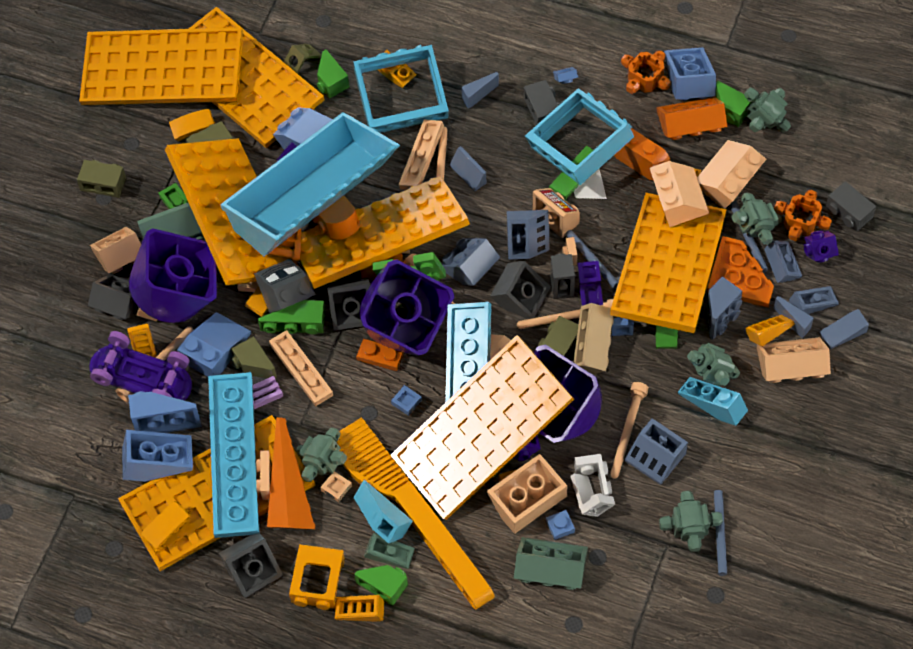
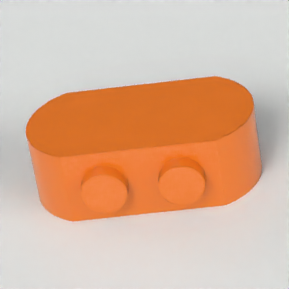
[614,128,671,181]
[313,195,361,240]

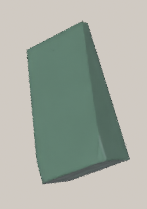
[364,533,415,569]

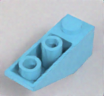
[678,377,748,426]
[353,480,413,543]

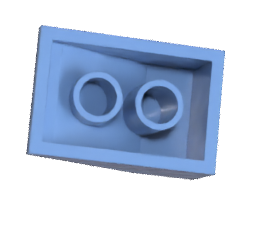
[664,47,716,100]
[273,108,333,150]
[177,312,251,377]
[128,391,202,433]
[122,430,193,482]

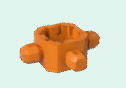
[621,50,671,94]
[774,190,832,241]

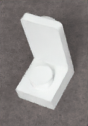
[574,454,612,496]
[570,473,616,517]

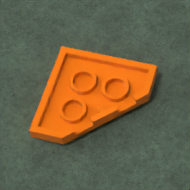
[707,236,774,307]

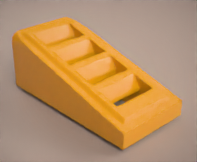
[746,315,795,347]
[127,324,157,357]
[335,595,384,622]

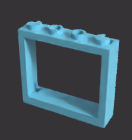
[353,45,449,133]
[525,88,634,185]

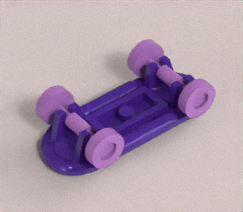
[89,331,192,401]

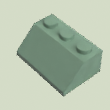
[137,203,206,241]
[514,537,588,590]

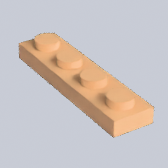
[399,119,444,190]
[269,330,334,407]

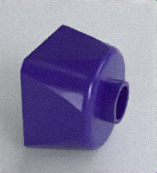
[129,228,217,323]
[360,259,454,355]
[534,345,602,443]

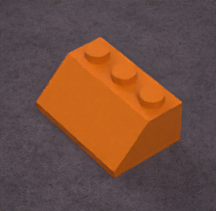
[656,96,727,140]

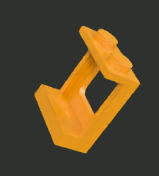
[289,544,345,610]

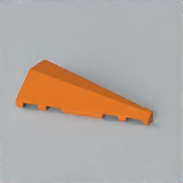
[267,417,316,529]

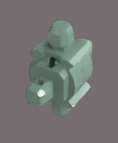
[744,87,791,133]
[732,193,782,245]
[687,343,740,387]
[295,428,347,482]
[659,491,723,552]

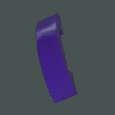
[577,261,603,306]

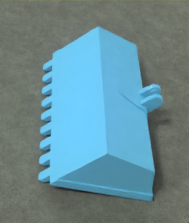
[220,112,400,257]

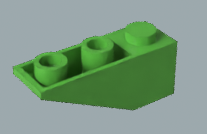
[258,300,325,335]

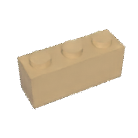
[574,303,614,374]

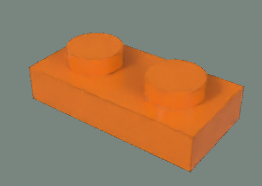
[356,339,404,371]

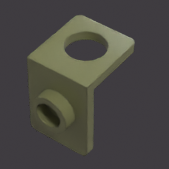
[284,44,321,74]

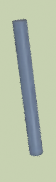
[730,201,768,273]
[565,230,619,289]
[714,490,727,576]

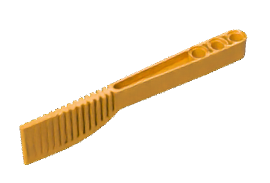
[337,417,495,610]

